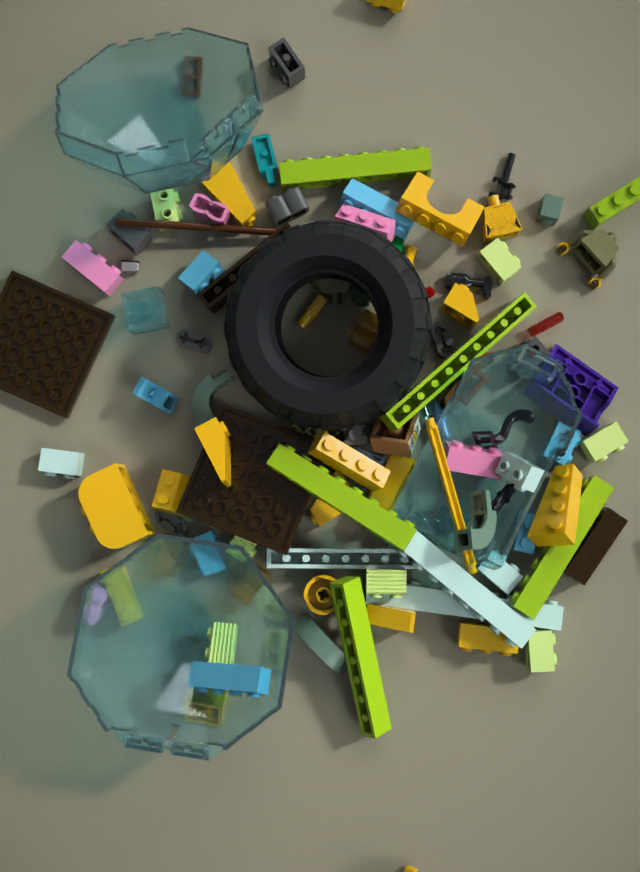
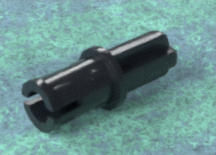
[491,483,517,514]

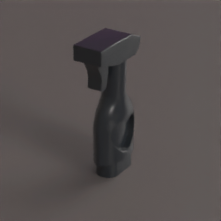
[445,273,492,299]

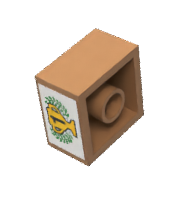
[370,413,421,458]

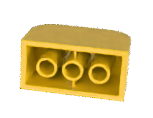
[78,463,156,549]

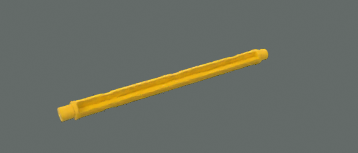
[425,417,477,574]

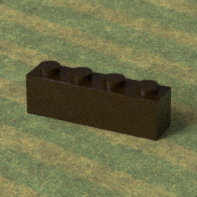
[563,507,628,586]

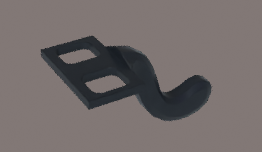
[472,409,535,449]

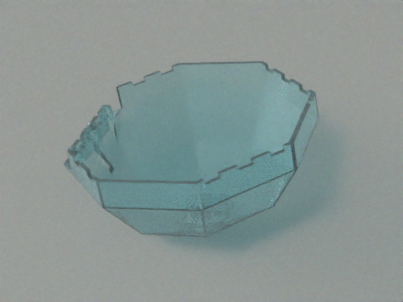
[55,27,264,194]
[67,533,295,761]

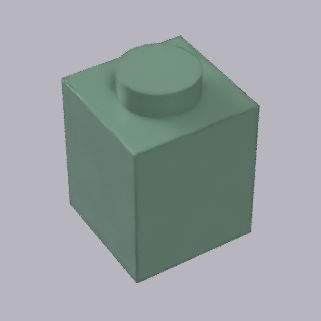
[536,193,564,226]

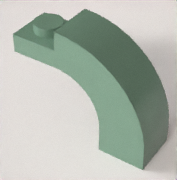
[192,370,236,426]
[454,490,497,552]
[293,613,348,675]

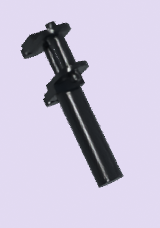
[488,153,516,200]

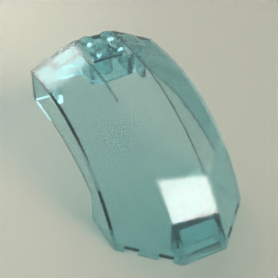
[391,344,583,570]

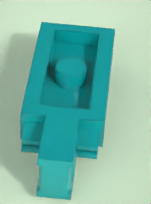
[251,133,278,188]

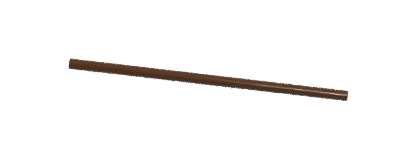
[115,218,278,236]

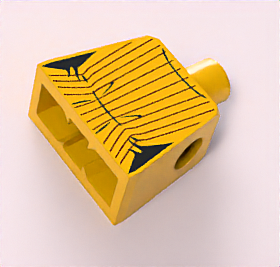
[481,195,522,243]

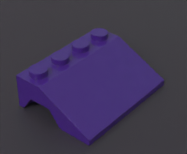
[523,344,618,437]

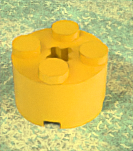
[304,573,338,615]

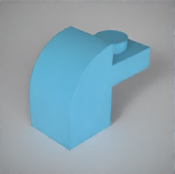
[132,376,180,415]

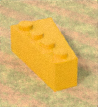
[527,464,583,547]

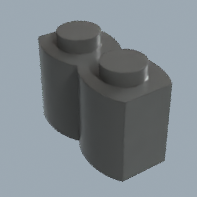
[265,187,309,228]

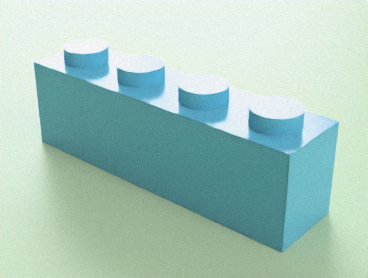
[339,178,415,240]
[188,661,271,698]

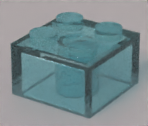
[121,286,170,335]

